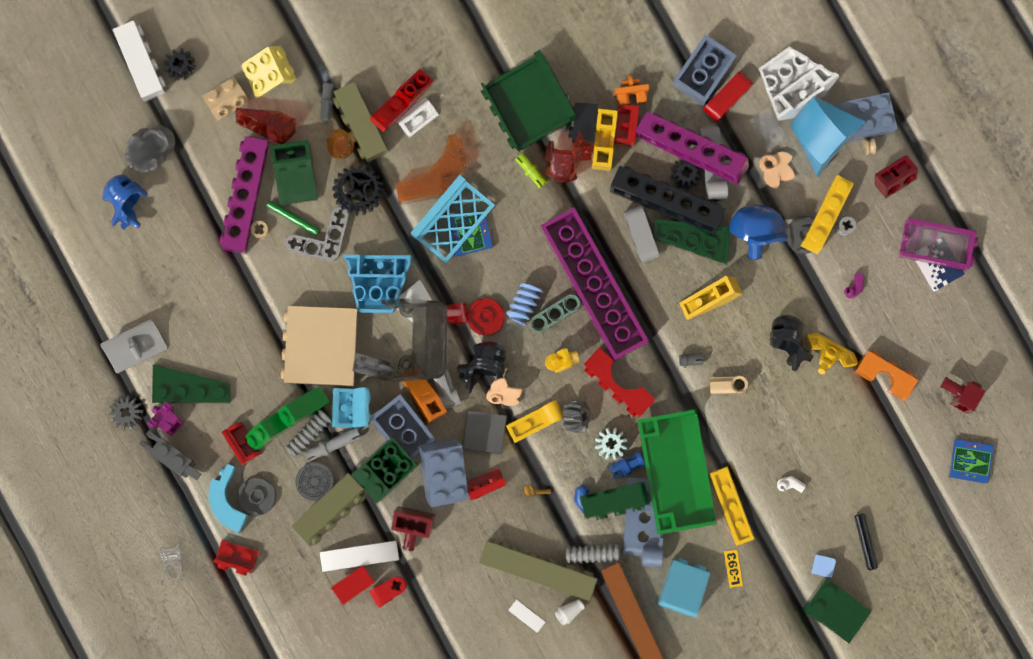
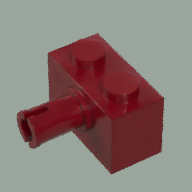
[940,377,986,414]
[391,506,436,551]

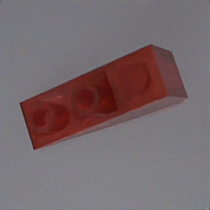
[235,108,296,144]

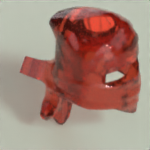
[544,131,594,183]

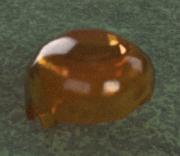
[326,129,355,160]

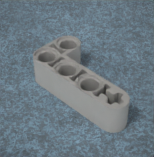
[699,127,728,201]

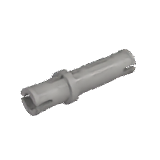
[303,428,361,463]

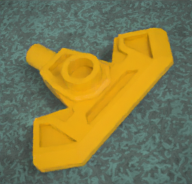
[806,333,858,374]

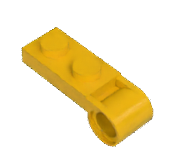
[506,400,563,443]

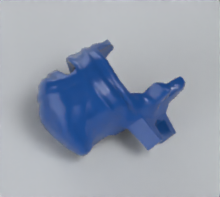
[102,174,148,230]

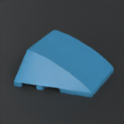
[790,96,867,177]
[343,255,413,313]

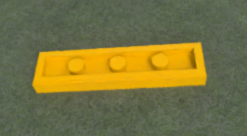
[709,467,754,546]

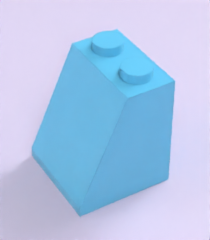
[657,558,710,618]

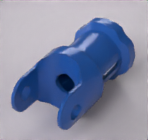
[610,451,646,479]

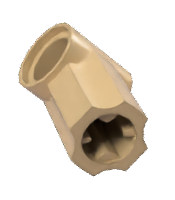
[710,376,748,394]

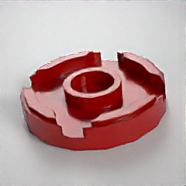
[467,298,505,336]

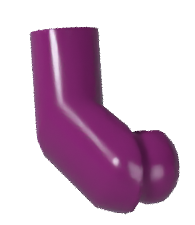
[844,273,864,299]

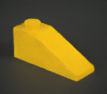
[679,276,743,320]

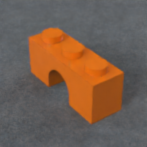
[854,350,918,401]

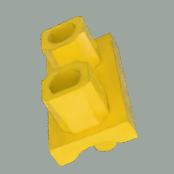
[545,348,579,373]

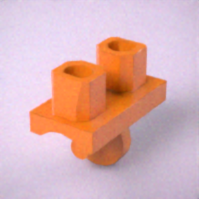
[614,74,649,106]

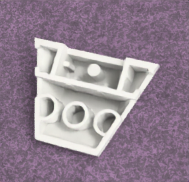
[759,47,839,121]

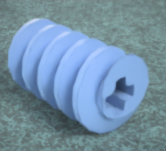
[506,283,543,326]

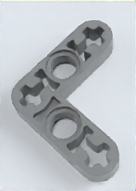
[285,207,349,262]

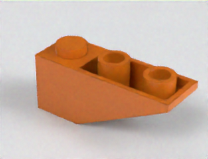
[399,367,447,426]

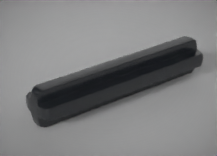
[854,513,878,570]

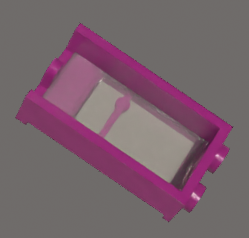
[898,218,978,271]

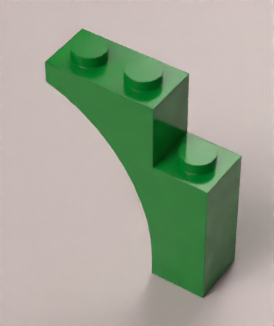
[245,386,330,452]

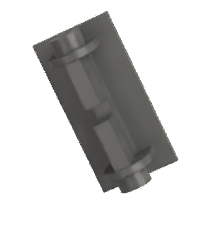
[352,352,394,381]

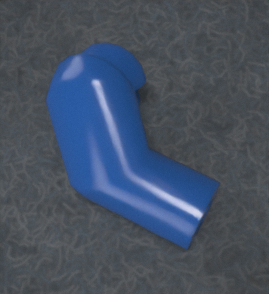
[574,485,589,513]

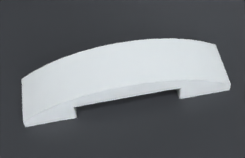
[320,541,399,572]

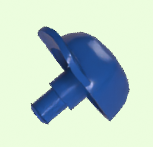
[729,205,788,260]

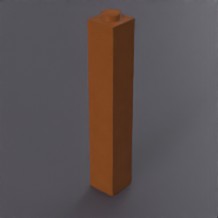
[601,563,663,659]

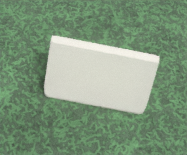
[397,97,439,138]

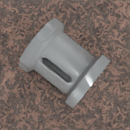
[836,216,856,236]

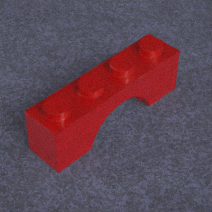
[583,347,656,418]

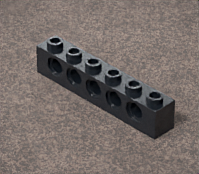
[610,166,726,235]

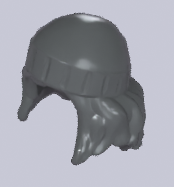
[125,125,175,173]

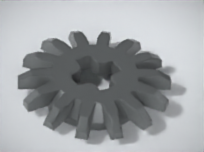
[108,395,143,430]

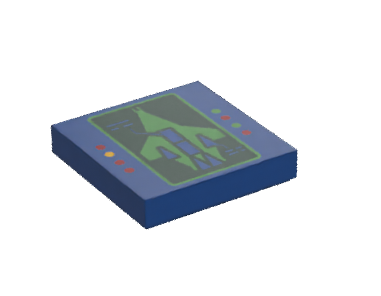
[447,211,493,257]
[949,439,994,484]

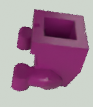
[147,401,185,437]

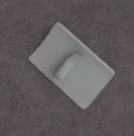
[100,320,168,373]

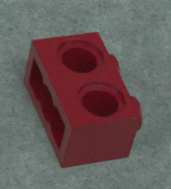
[875,155,918,198]

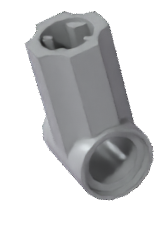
[432,370,461,410]

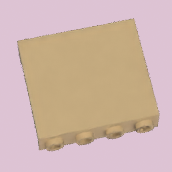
[281,306,358,387]

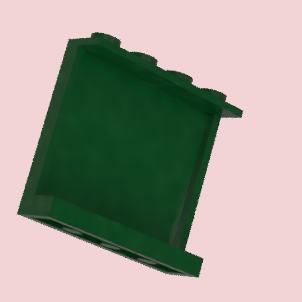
[481,49,578,152]

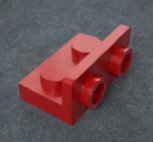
[467,468,507,501]
[213,540,259,576]

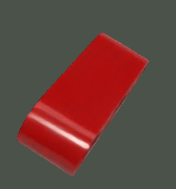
[703,71,754,123]

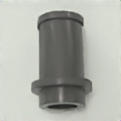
[679,353,704,368]

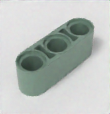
[530,295,580,334]

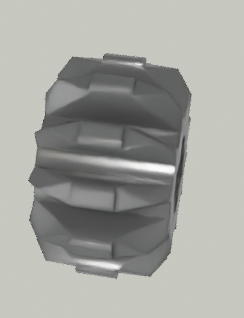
[562,400,591,433]

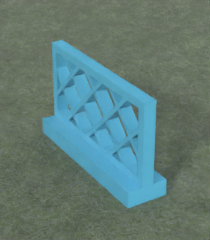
[411,175,495,264]

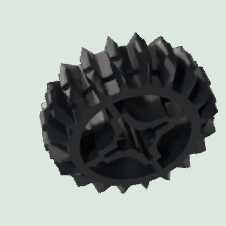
[332,165,384,216]

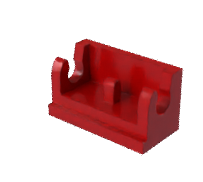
[614,105,639,147]
[221,422,261,465]
[331,565,375,605]

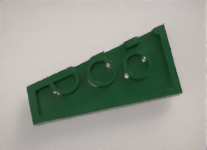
[152,365,230,403]

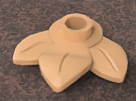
[759,152,795,189]
[486,378,522,406]

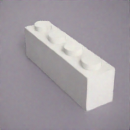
[113,20,166,102]

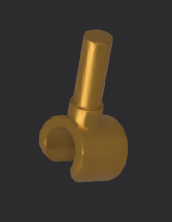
[523,485,551,497]

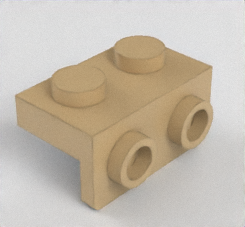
[202,76,249,121]

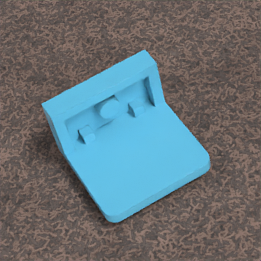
[332,387,371,428]

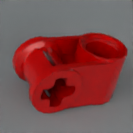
[369,576,407,608]

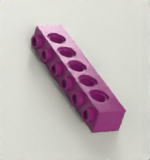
[636,112,749,185]
[220,136,270,254]

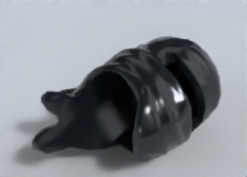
[769,315,814,371]
[456,341,506,393]

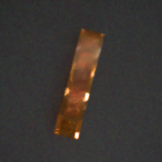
[396,134,466,205]

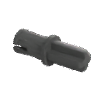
[320,83,335,122]

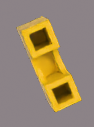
[592,109,618,171]

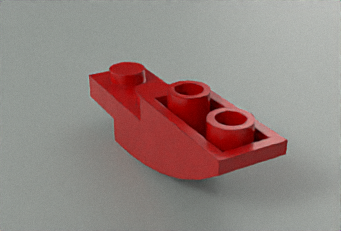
[369,69,434,132]

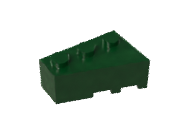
[580,482,650,520]

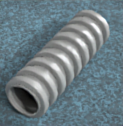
[284,410,332,458]
[566,544,620,564]

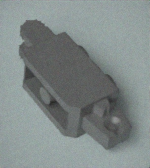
[139,431,202,480]

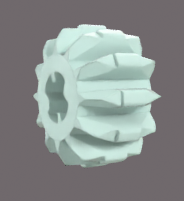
[595,428,627,460]

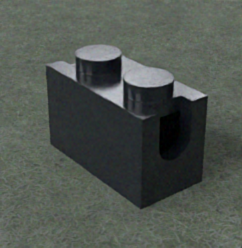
[568,102,598,145]

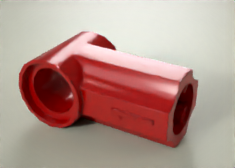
[430,303,468,324]

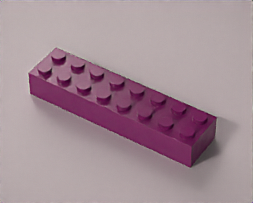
[540,208,649,362]

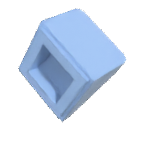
[811,555,836,578]

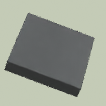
[463,411,507,454]

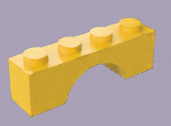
[800,175,854,254]

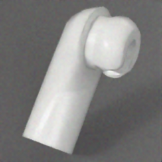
[777,476,807,493]

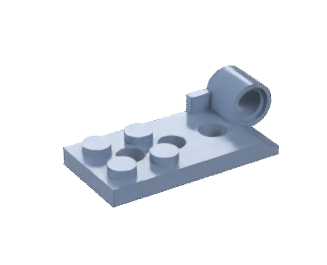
[623,477,663,567]

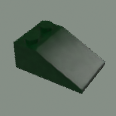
[801,578,871,644]

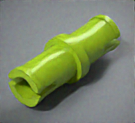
[515,152,548,188]

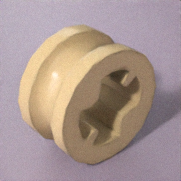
[863,138,876,156]
[251,221,269,239]

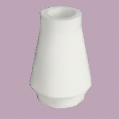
[555,599,585,626]

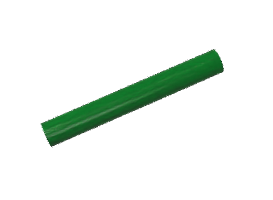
[267,201,320,235]

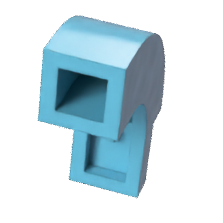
[209,464,249,533]

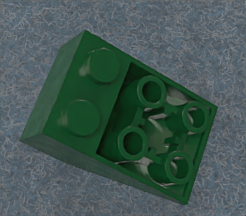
[270,140,318,206]
[351,437,419,504]

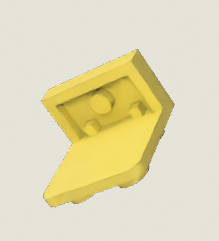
[242,46,297,97]

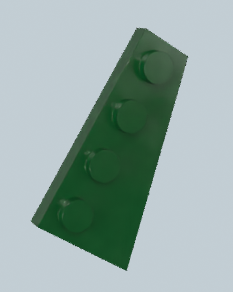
[653,219,730,265]

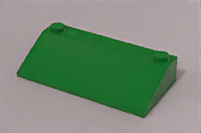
[638,410,717,535]

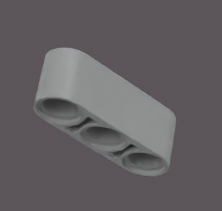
[623,205,659,263]

